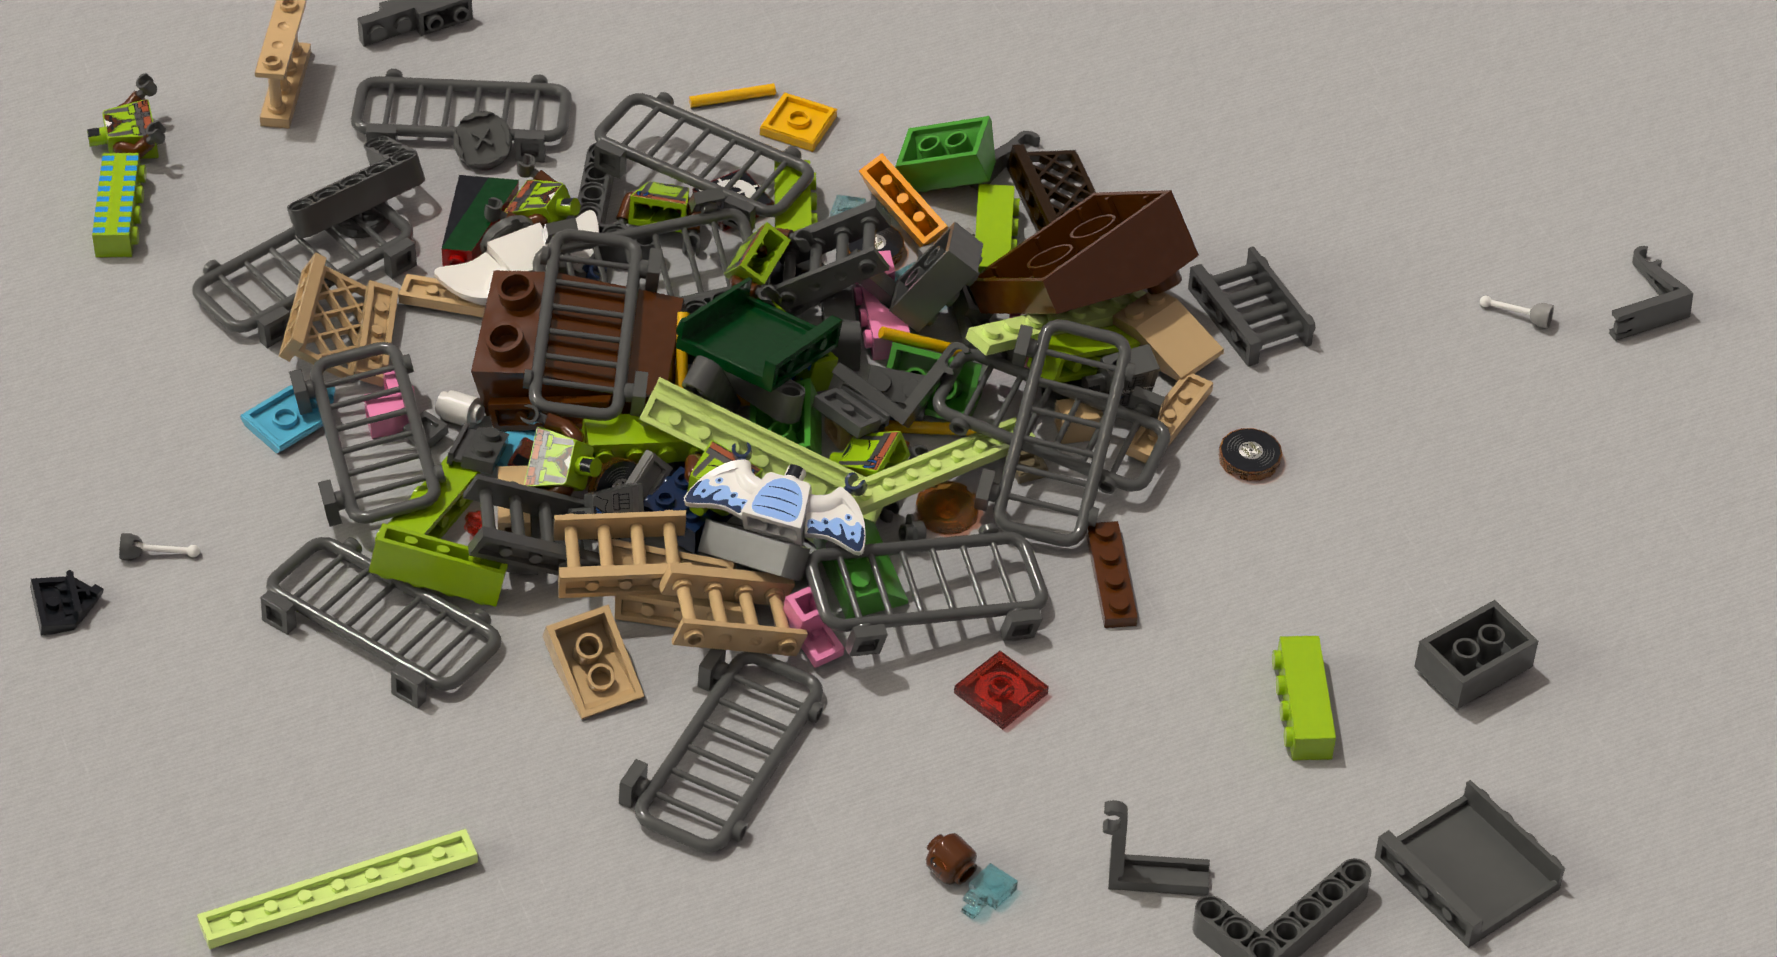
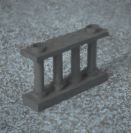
[772,199,891,311]
[1188,246,1316,367]
[463,474,600,576]

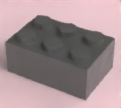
[890,222,983,333]
[1414,600,1539,709]

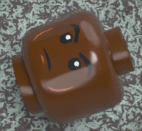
[926,833,977,885]

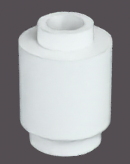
[435,390,485,428]

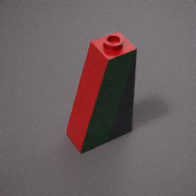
[441,175,519,266]

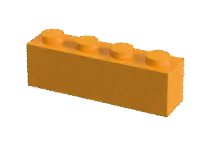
[859,153,948,247]

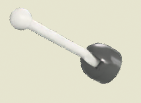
[119,533,200,560]

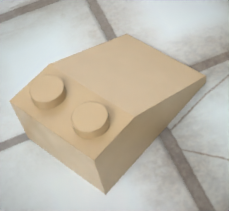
[1113,292,1224,381]
[542,605,644,720]

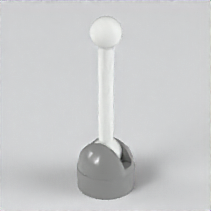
[1480,295,1554,329]

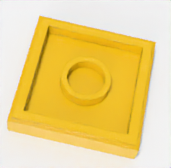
[760,92,837,152]

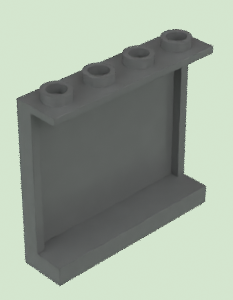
[1375,780,1565,948]

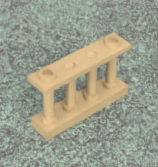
[255,0,311,128]
[553,510,692,598]
[659,563,808,656]

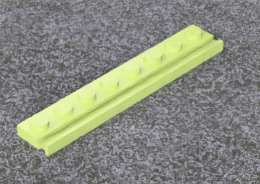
[639,377,883,524]

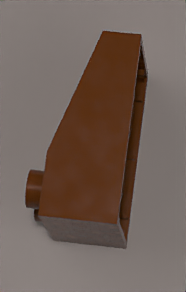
[970,190,1199,314]
[471,270,687,416]

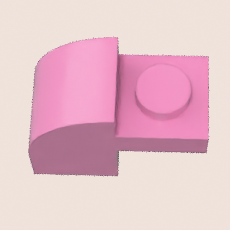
[364,371,415,439]
[783,586,845,668]

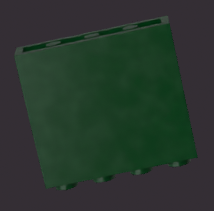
[676,277,843,392]

